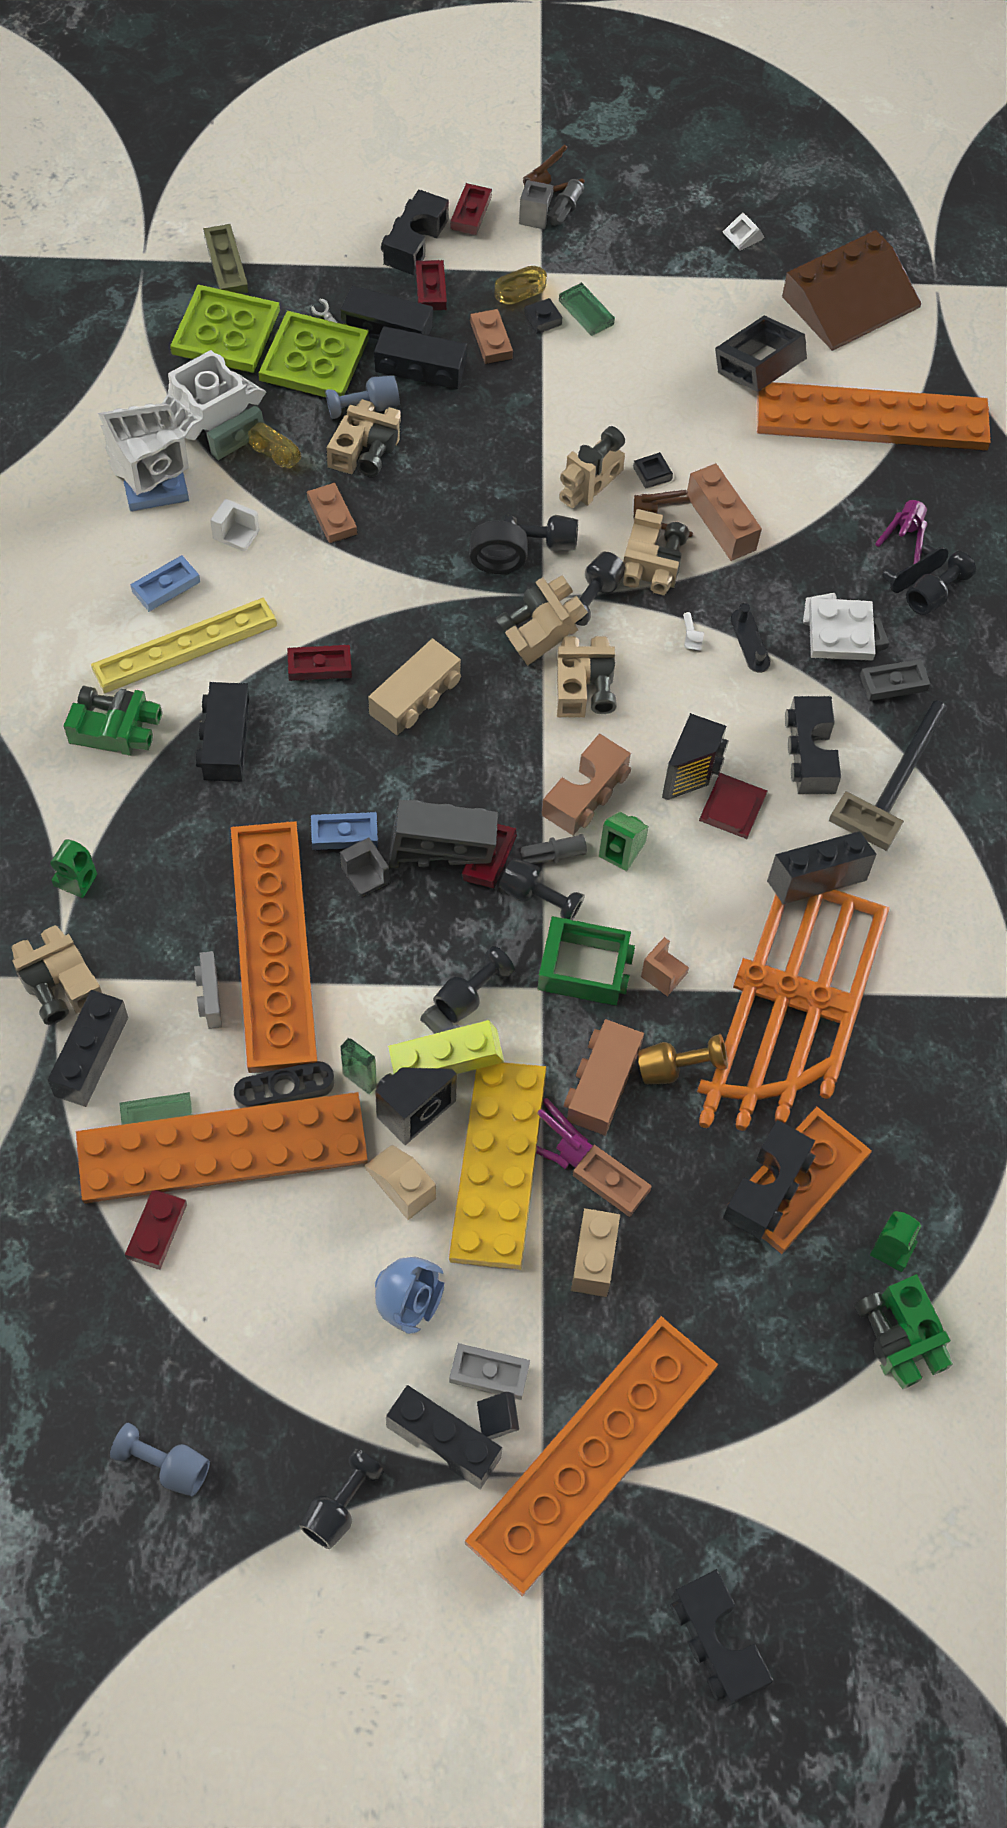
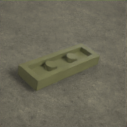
[203,224,248,294]

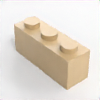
[368,638,461,735]

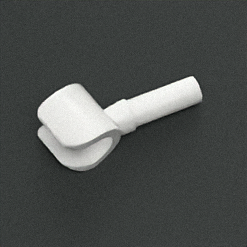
[311,299,338,323]
[683,612,704,651]

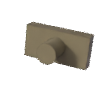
[829,791,904,851]

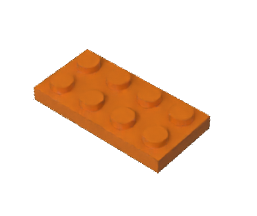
[728,1106,872,1254]

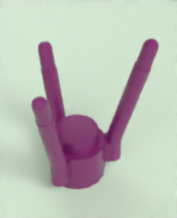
[875,500,927,564]
[536,1098,593,1169]

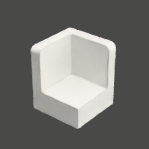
[210,499,260,551]

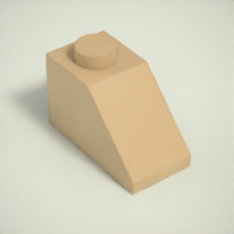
[364,1145,436,1220]

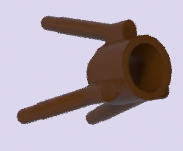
[523,145,585,193]
[633,490,693,537]

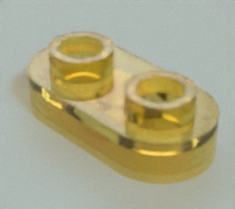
[494,266,547,304]
[248,422,301,469]

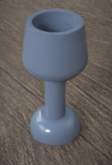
[325,376,400,419]
[110,1423,210,1496]

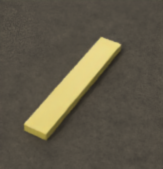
[91,597,277,694]

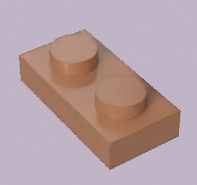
[470,309,513,364]
[307,483,357,543]
[573,1145,652,1217]

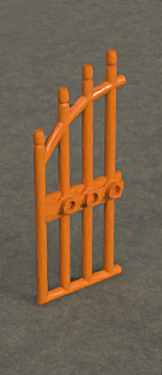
[697,890,890,1131]

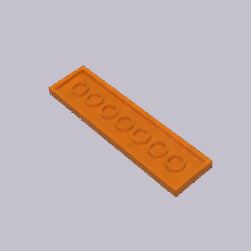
[757,382,990,450]
[231,822,317,1073]
[76,1092,368,1204]
[465,1316,718,1597]

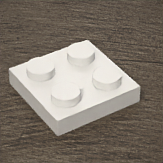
[809,598,875,660]

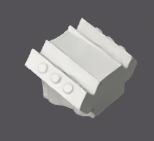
[162,350,266,440]
[98,403,189,495]

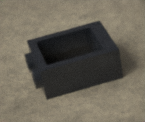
[715,315,807,392]

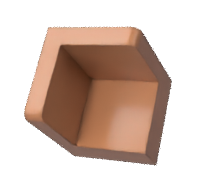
[641,937,689,996]

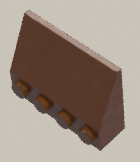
[782,230,921,351]

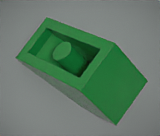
[598,812,649,872]

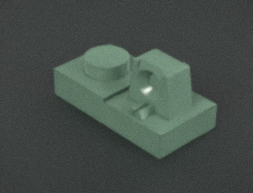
[207,405,265,461]

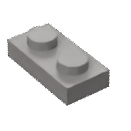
[194,951,222,1029]
[449,1343,530,1400]

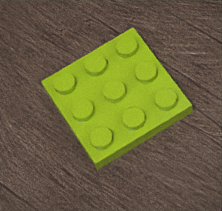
[170,285,280,373]
[259,311,369,397]

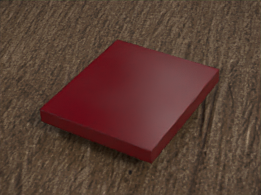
[699,773,768,839]

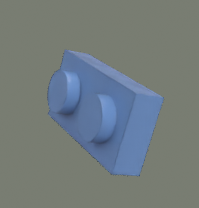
[124,472,189,512]
[130,555,200,612]
[311,812,378,850]

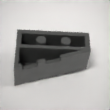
[389,799,498,868]

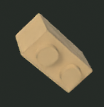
[571,1208,620,1297]

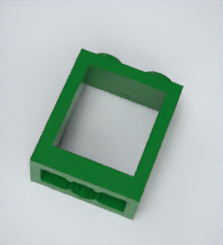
[537,916,635,1006]

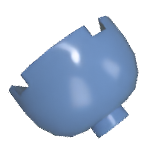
[375,1257,444,1334]

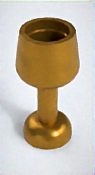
[638,1034,728,1084]

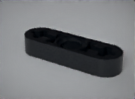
[234,1061,334,1108]

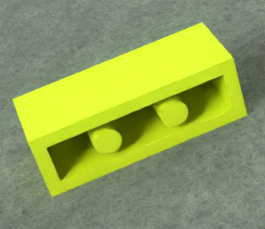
[388,1020,504,1074]

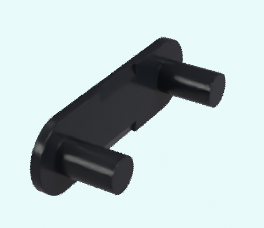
[882,544,949,593]
[731,603,770,673]

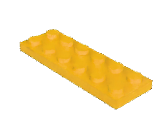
[449,1062,547,1270]

